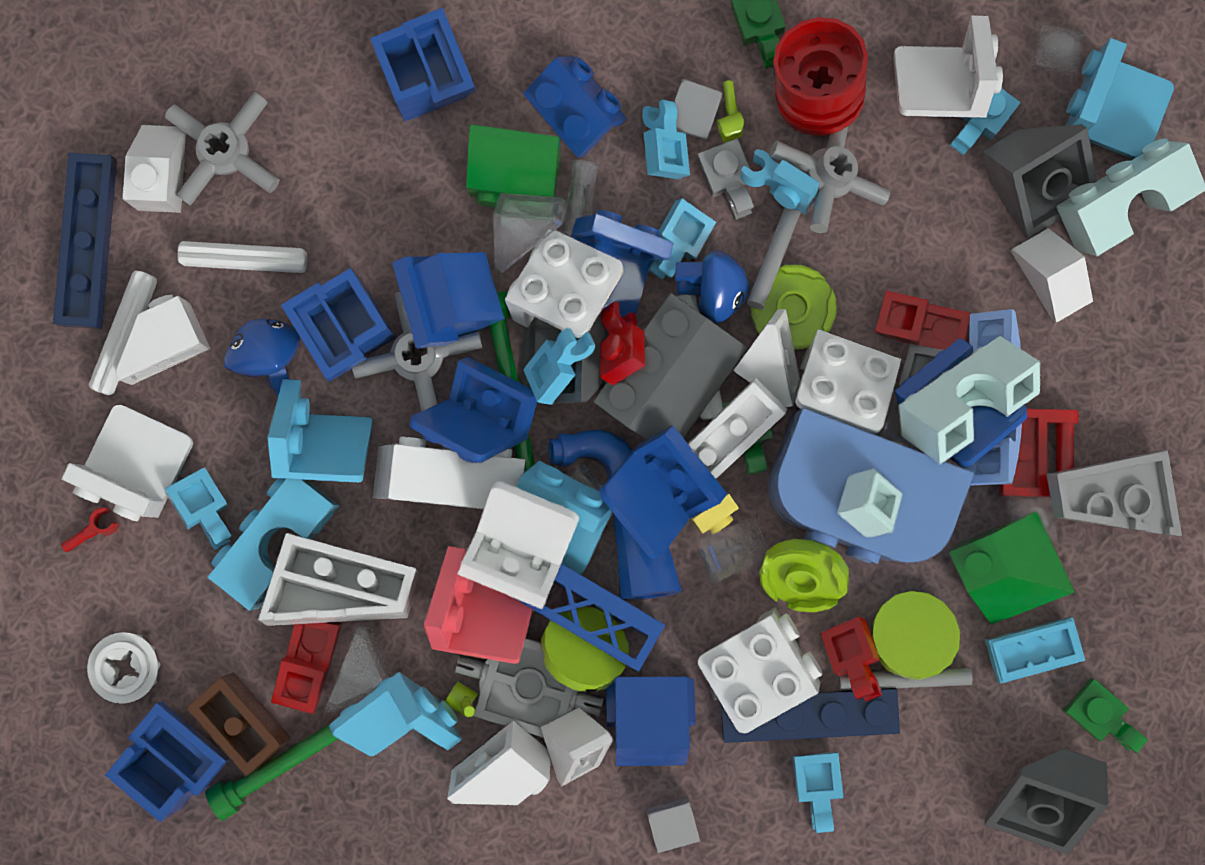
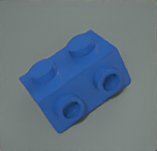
[523,56,627,158]

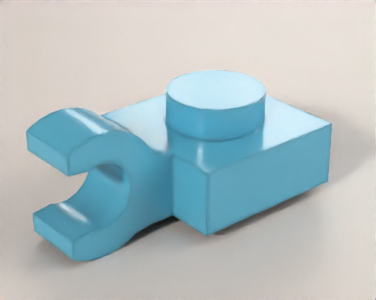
[950,88,1021,155]
[642,100,690,179]
[740,149,820,215]
[648,198,716,279]
[523,328,595,405]
[165,467,232,551]
[792,751,843,833]

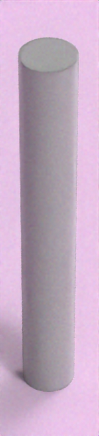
[747,207,801,310]
[838,668,973,691]

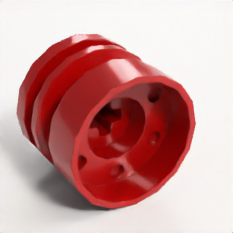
[773,17,868,136]

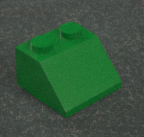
[466,124,561,213]

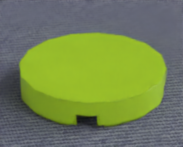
[750,265,836,351]
[759,539,849,613]
[870,591,960,681]
[541,606,629,692]

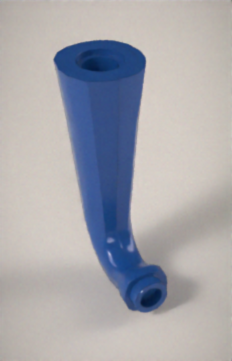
[548,430,683,601]

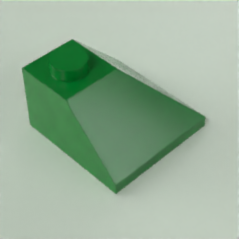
[949,510,1075,625]

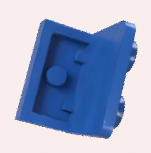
[571,210,674,317]
[894,338,1028,467]
[409,357,537,463]
[600,425,727,559]

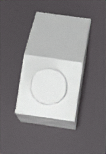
[123,125,186,213]
[115,295,210,385]
[447,721,551,805]

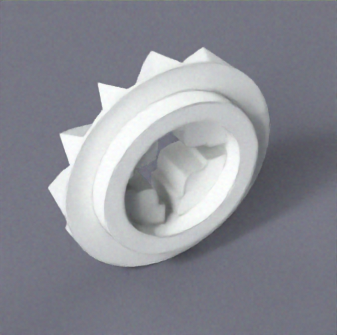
[87,632,161,703]

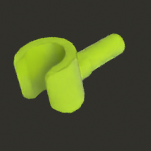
[716,80,744,143]
[445,681,478,717]

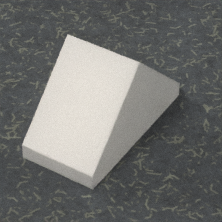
[1010,228,1093,324]
[733,309,801,407]
[541,708,613,787]

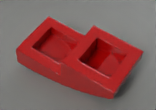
[875,290,972,350]
[271,622,342,714]

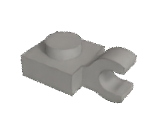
[697,139,754,220]

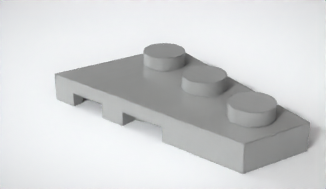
[1047,451,1182,536]

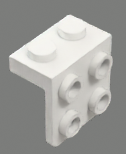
[893,16,1003,118]
[505,228,623,338]
[795,329,901,434]
[62,405,193,522]
[458,482,579,609]
[698,607,823,733]

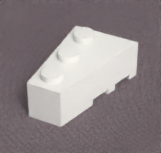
[373,437,525,509]
[258,533,420,626]

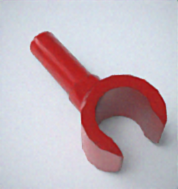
[61,508,119,552]

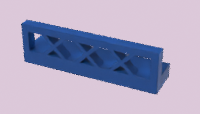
[510,563,665,672]

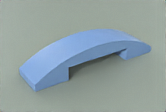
[965,309,1022,486]

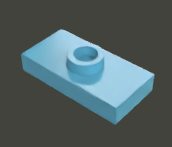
[985,617,1086,684]

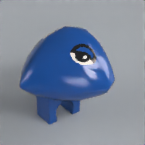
[675,250,750,324]
[224,318,300,396]

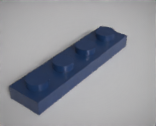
[53,153,117,329]
[721,688,900,743]

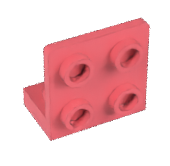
[424,546,533,664]

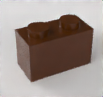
[186,672,291,776]

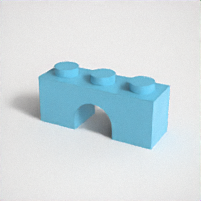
[207,478,340,611]

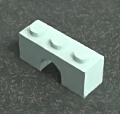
[1056,139,1205,256]
[899,336,1040,464]

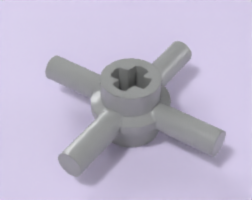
[165,92,280,206]
[769,126,890,233]
[352,291,483,411]

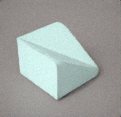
[837,469,903,537]

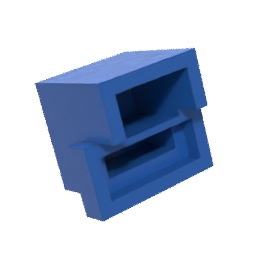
[370,7,476,122]
[392,252,504,348]
[281,268,397,382]
[606,677,696,766]
[105,701,230,823]

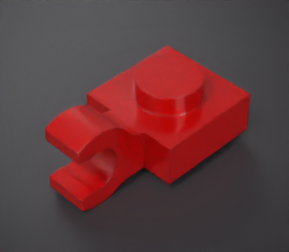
[600,301,645,386]
[820,617,882,701]

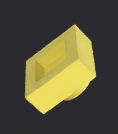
[690,493,739,534]

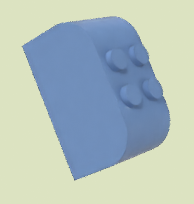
[768,408,974,564]

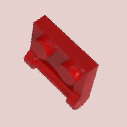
[999,409,1079,497]

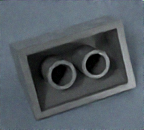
[593,293,749,439]

